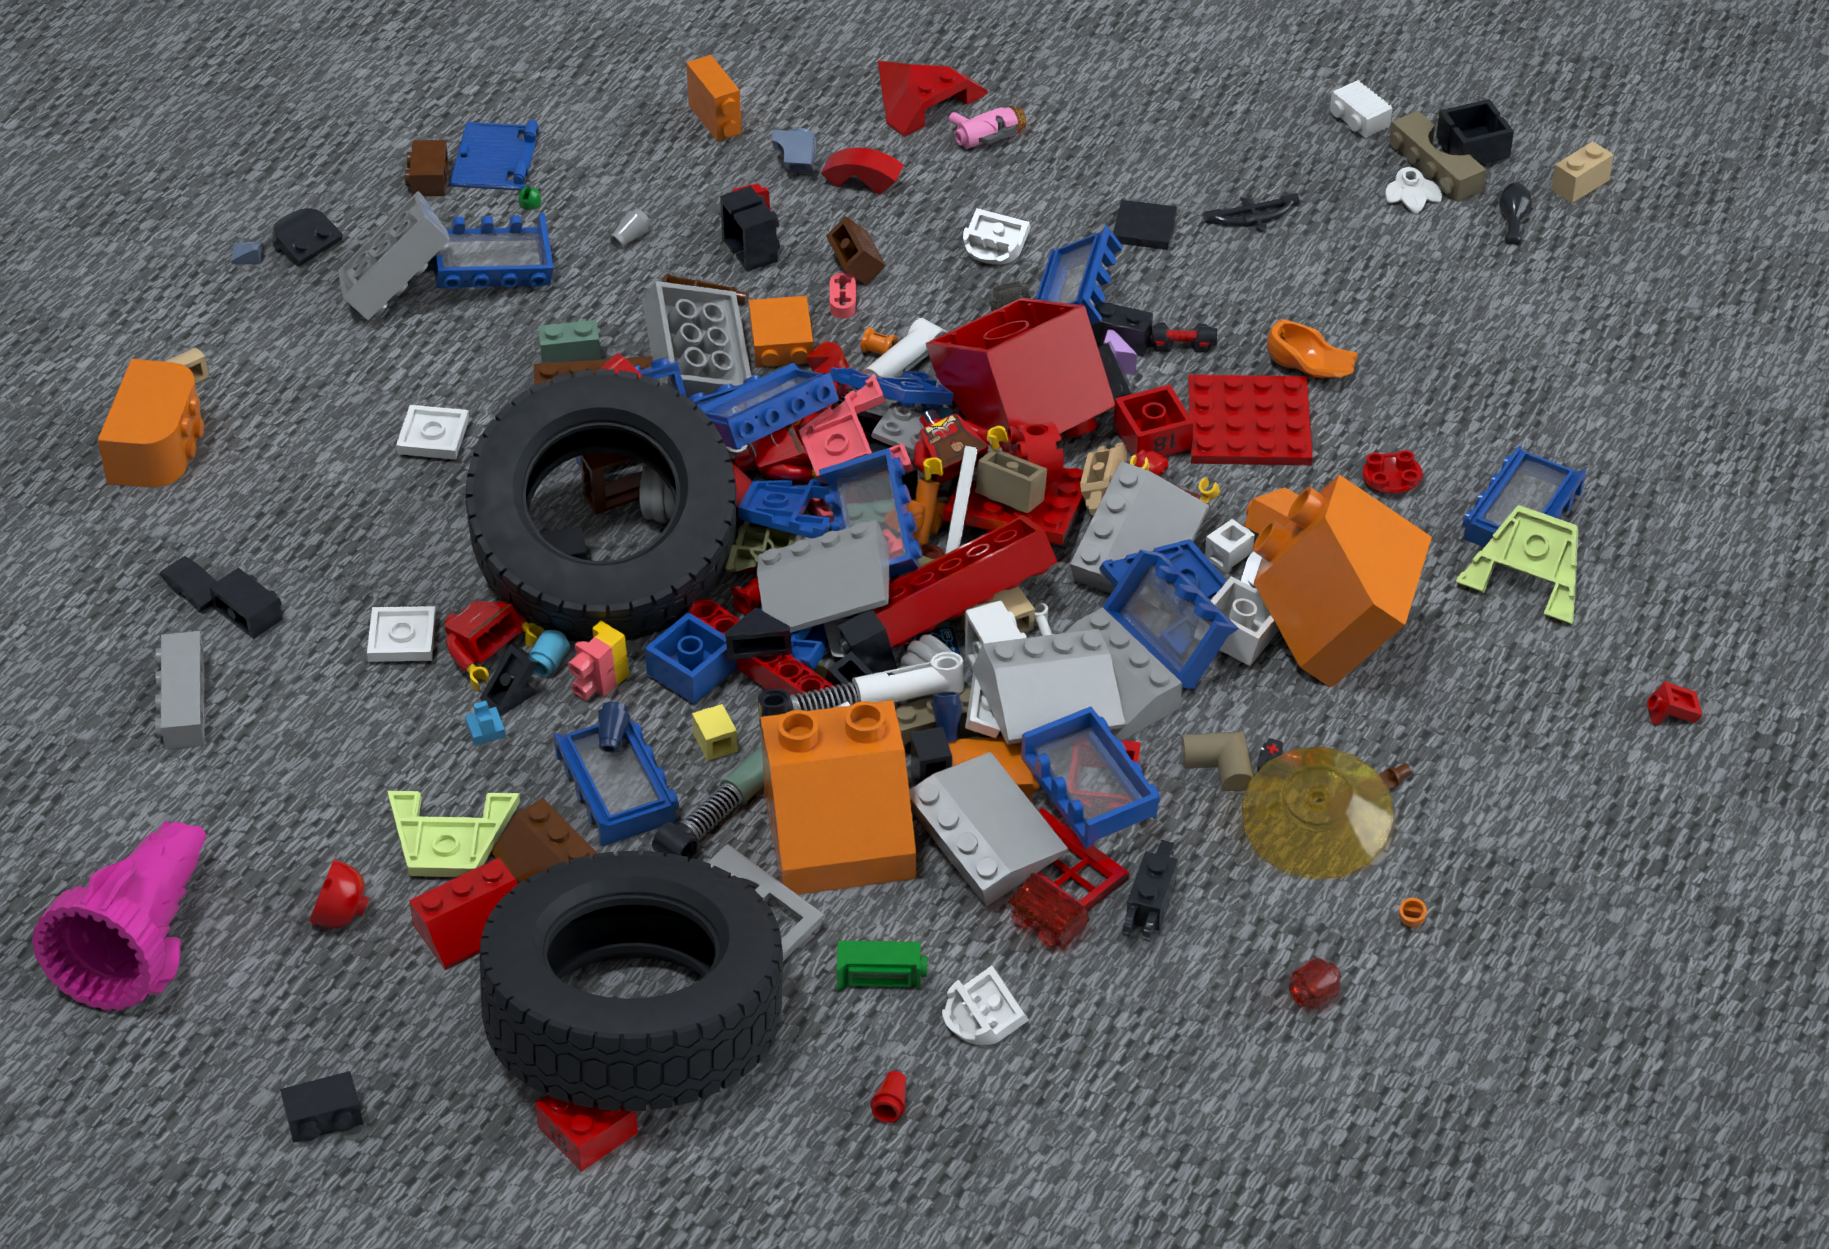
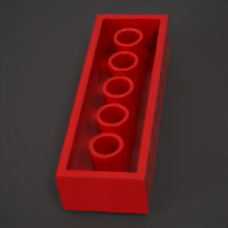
[864,515,1058,647]

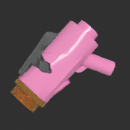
[949,106,1027,149]

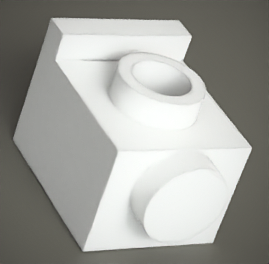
[1205,519,1255,574]

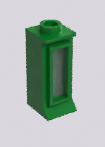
[836,941,928,992]

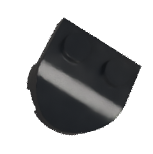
[272,208,343,267]

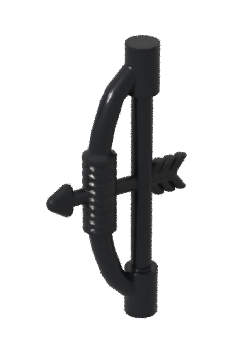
[1203,193,1300,232]

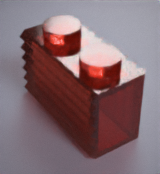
[1008,873,1090,950]

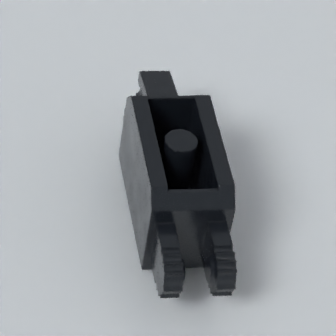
[1122,840,1178,942]

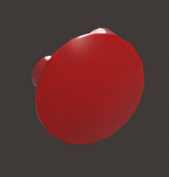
[1362,450,1423,493]

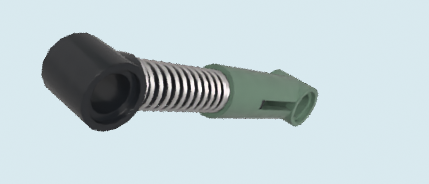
[652,745,764,862]

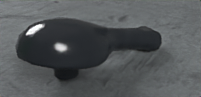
[1499,182,1532,245]

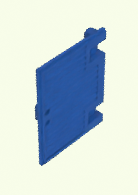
[449,119,540,190]

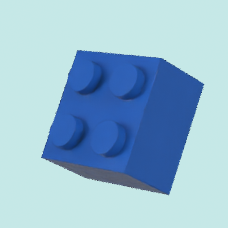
[645,613,737,704]

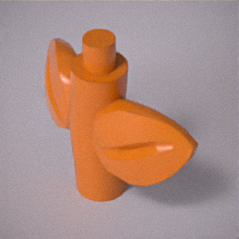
[884,479,947,550]

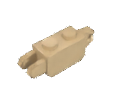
[1080,442,1128,516]

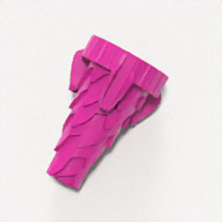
[32,820,207,1010]

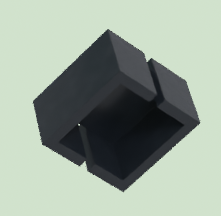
[1436,99,1514,165]
[720,186,780,272]

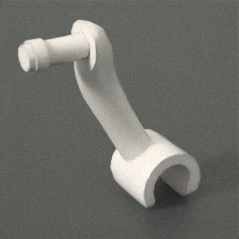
[1034,603,1053,636]

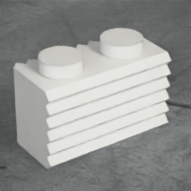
[1330,80,1392,138]

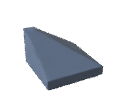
[231,242,263,264]

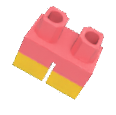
[568,621,630,700]

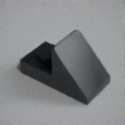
[480,644,539,716]

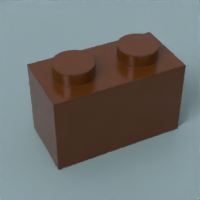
[405,140,449,196]
[826,216,886,285]

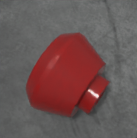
[1135,449,1169,477]

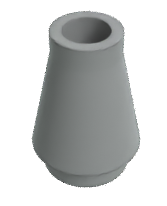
[609,209,651,249]

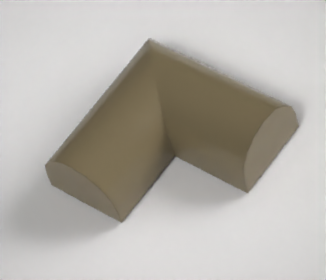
[1180,731,1255,791]

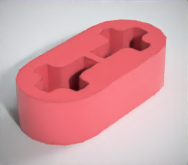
[830,273,856,319]

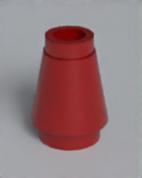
[870,1071,906,1123]

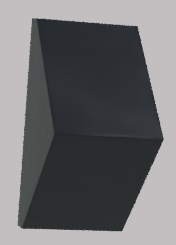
[725,608,792,660]

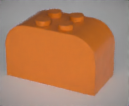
[97,359,204,487]

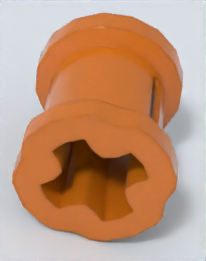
[860,327,898,355]

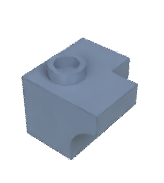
[771,128,817,173]

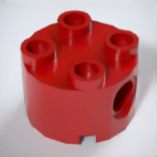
[1007,422,1064,484]

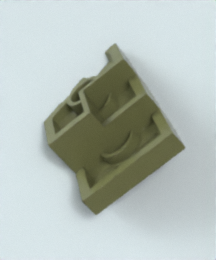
[726,512,809,573]

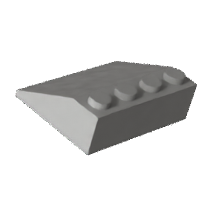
[338,191,450,320]
[642,281,752,398]
[1070,461,1209,610]
[757,520,890,633]
[1065,608,1182,740]
[972,629,1125,744]
[909,752,1068,907]

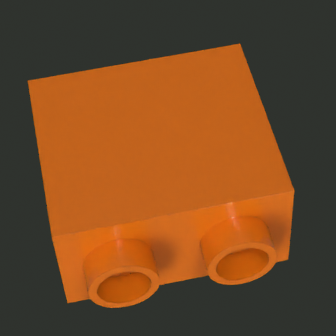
[1253,474,1432,687]
[760,700,916,894]

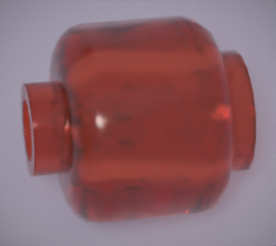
[1289,958,1341,1009]

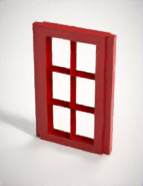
[1023,808,1130,921]

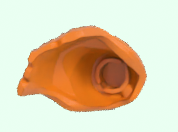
[1267,319,1358,379]

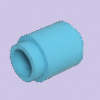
[529,630,570,677]

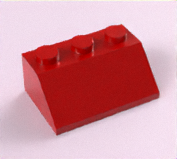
[409,857,518,970]

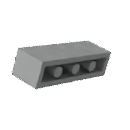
[155,631,205,749]

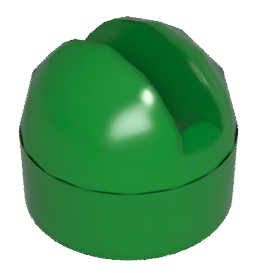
[518,186,541,210]

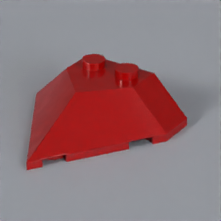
[877,60,988,137]

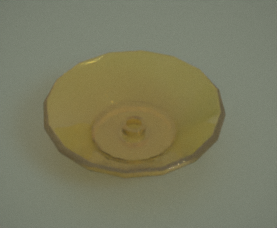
[1241,747,1394,879]

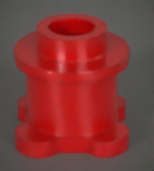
[731,578,762,615]

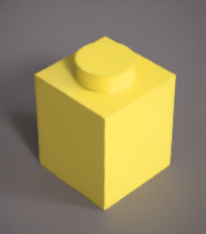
[692,704,738,761]

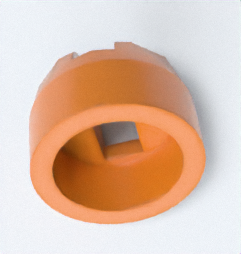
[1399,898,1427,928]

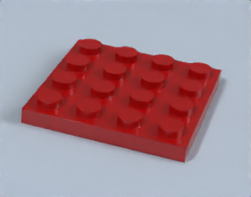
[1188,374,1312,466]
[943,467,1085,545]

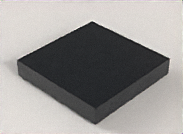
[1113,200,1177,250]

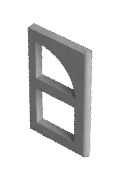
[708,844,826,961]

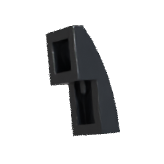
[159,556,217,613]

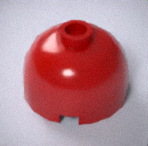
[309,859,369,929]

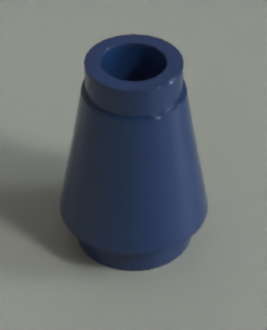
[931,692,964,741]
[598,702,630,753]

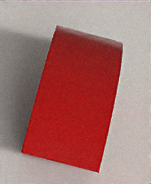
[821,147,904,195]
[806,341,850,398]

